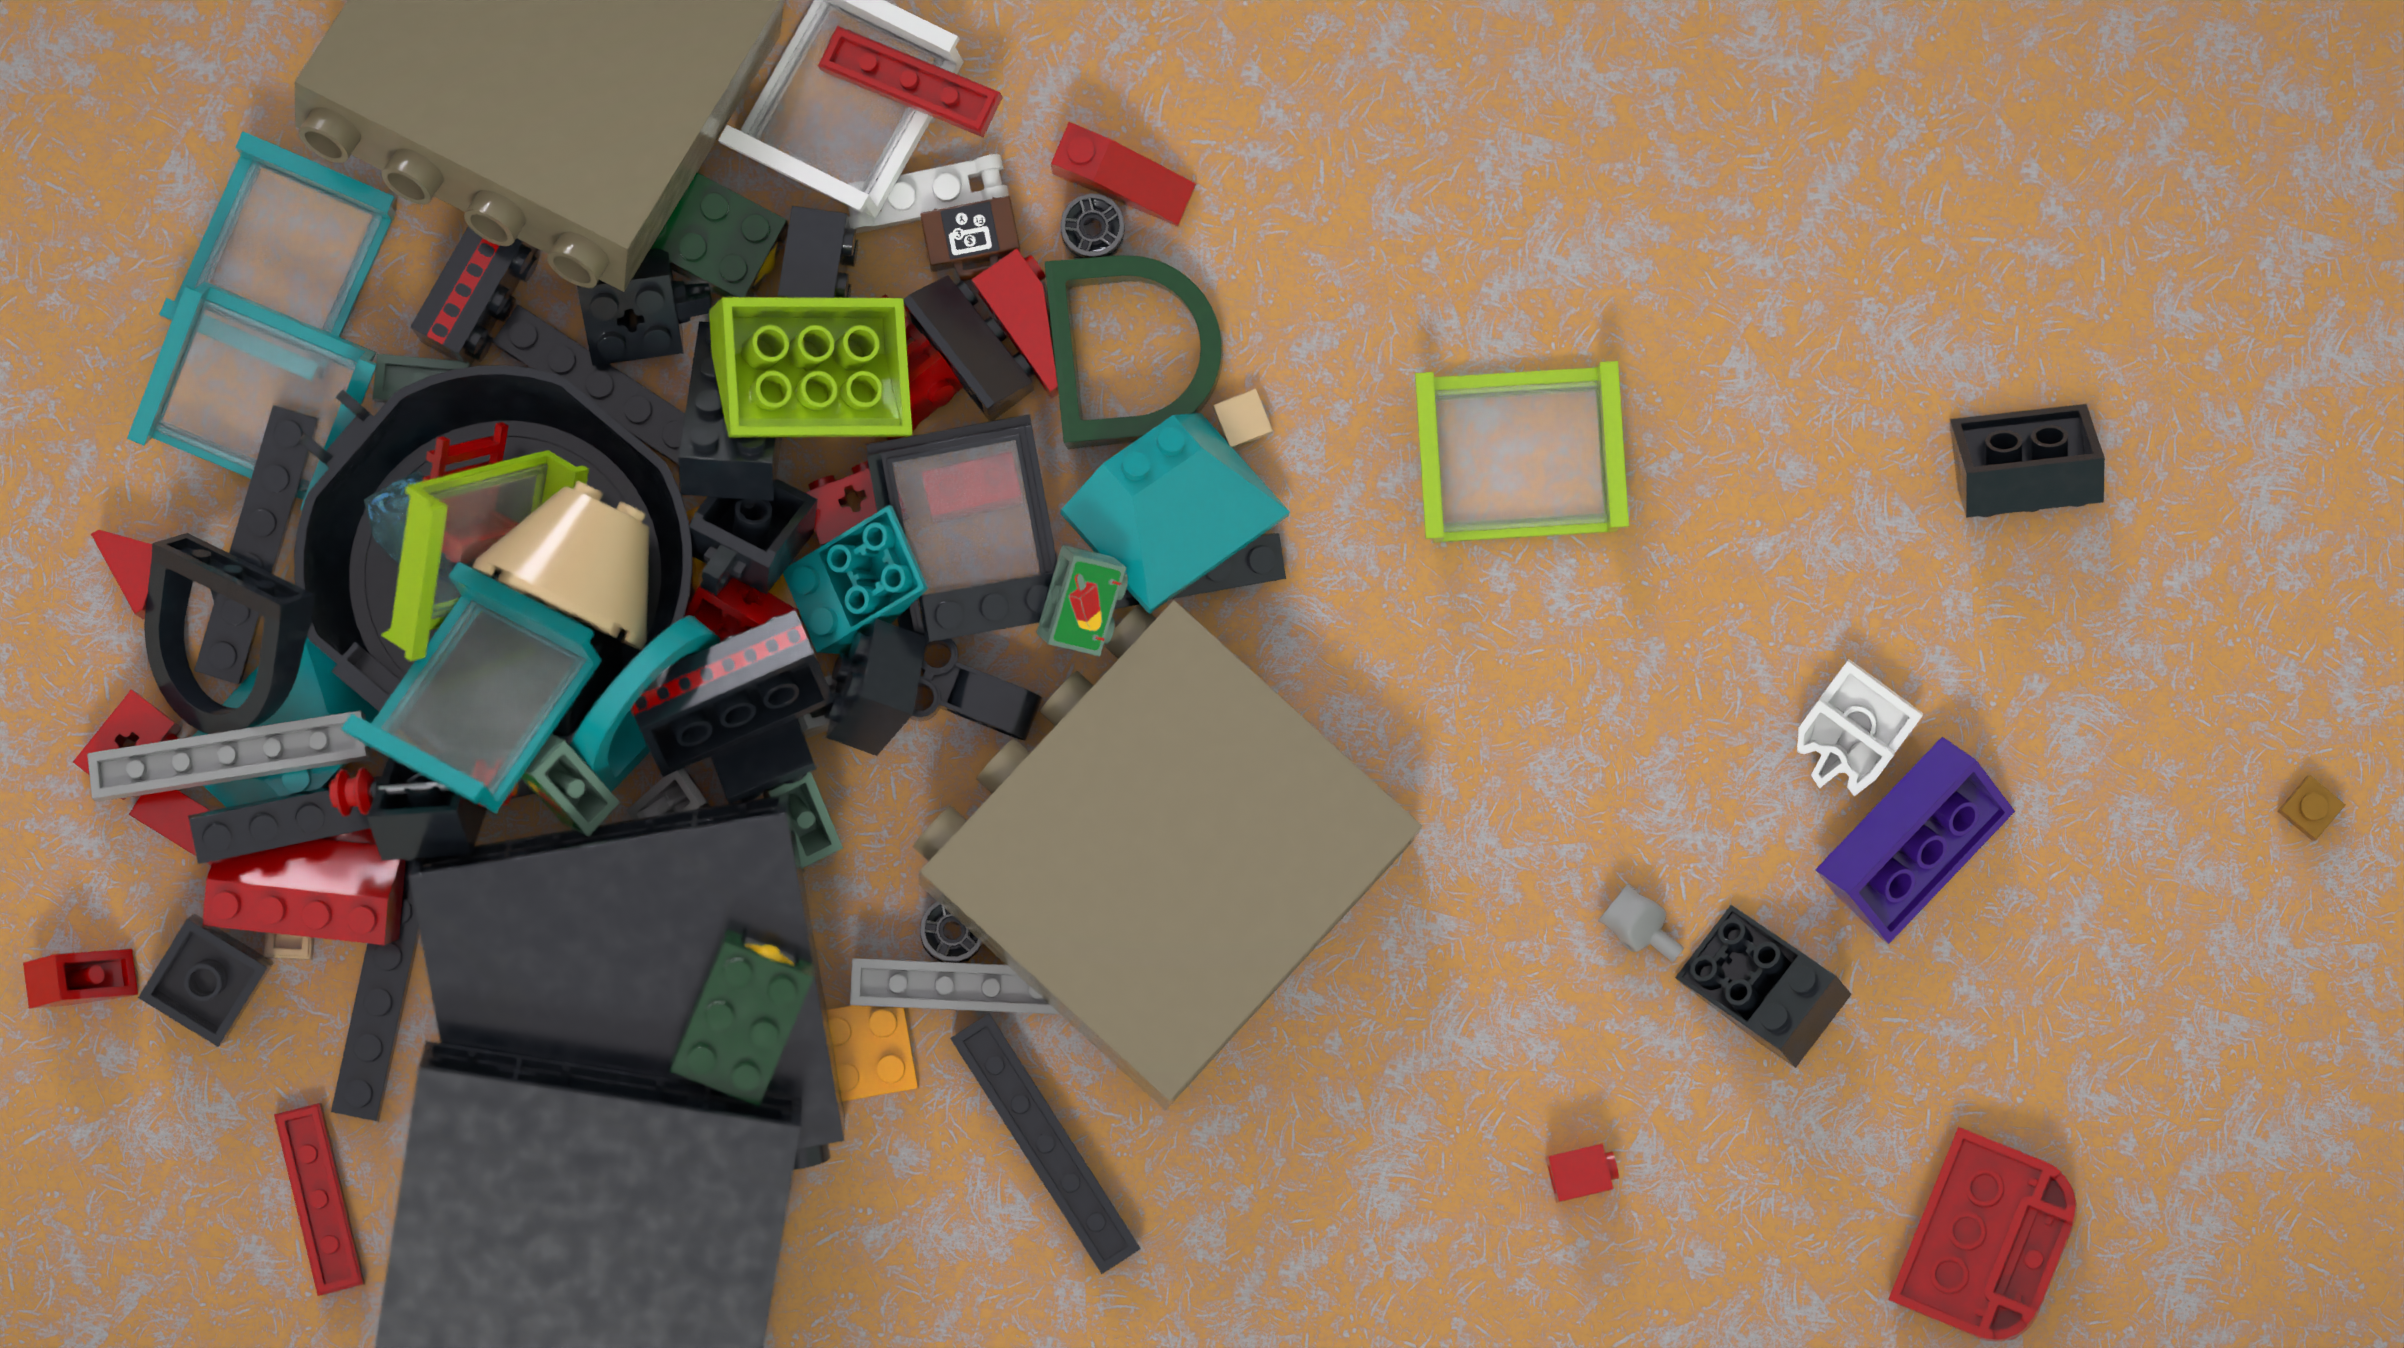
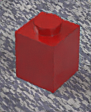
[1545,1143,1619,1203]

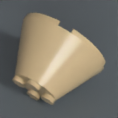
[471,481,649,650]

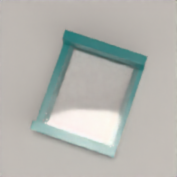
[159,131,396,382]
[127,281,378,511]
[341,562,602,814]

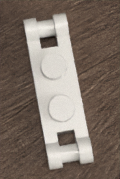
[848,154,1009,233]

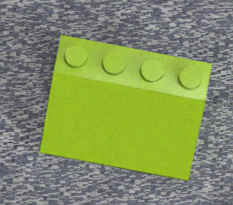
[709,297,912,437]

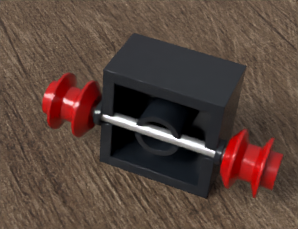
[329,751,518,860]

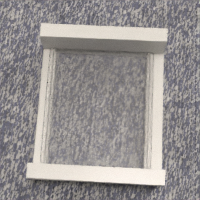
[718,0,964,219]

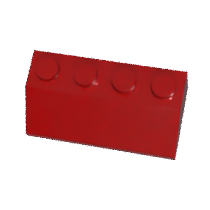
[203,838,406,945]

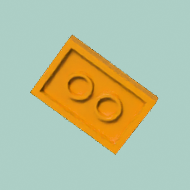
[827,1005,918,1102]

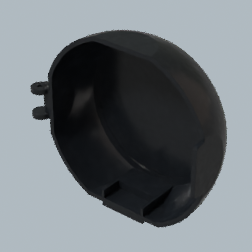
[294,365,693,760]

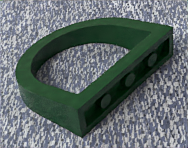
[1045,255,1223,449]

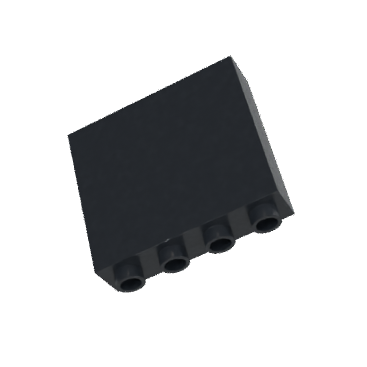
[409,794,845,1170]
[375,1041,802,1348]

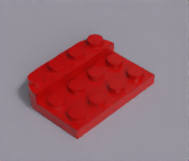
[1888,1127,2077,1342]

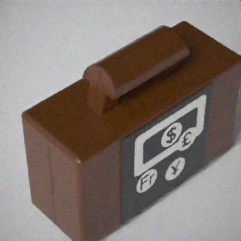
[920,196,1021,281]

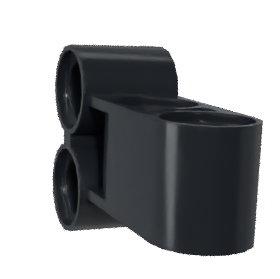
[910,638,1043,741]

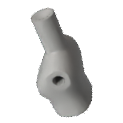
[1598,884,1684,962]

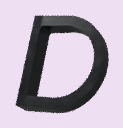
[144,533,315,734]

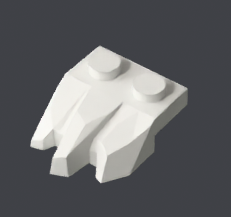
[1797,659,1924,796]

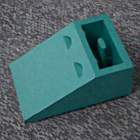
[783,505,928,654]

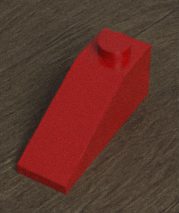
[1051,122,1196,226]
[972,249,1058,399]

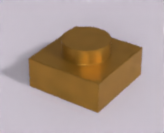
[2277,775,2346,841]

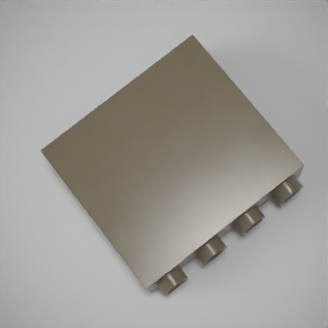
[294,0,784,292]
[913,600,1423,1111]

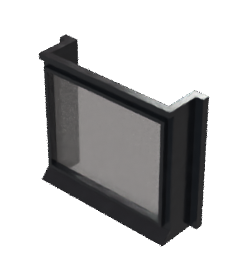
[866,414,1057,636]

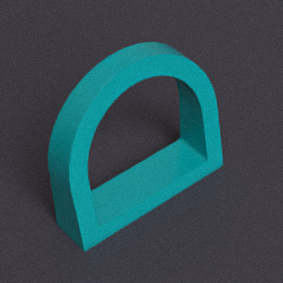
[570,616,721,793]

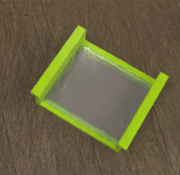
[1415,361,1629,543]
[381,450,589,661]

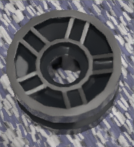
[1060,193,1125,259]
[920,901,982,963]

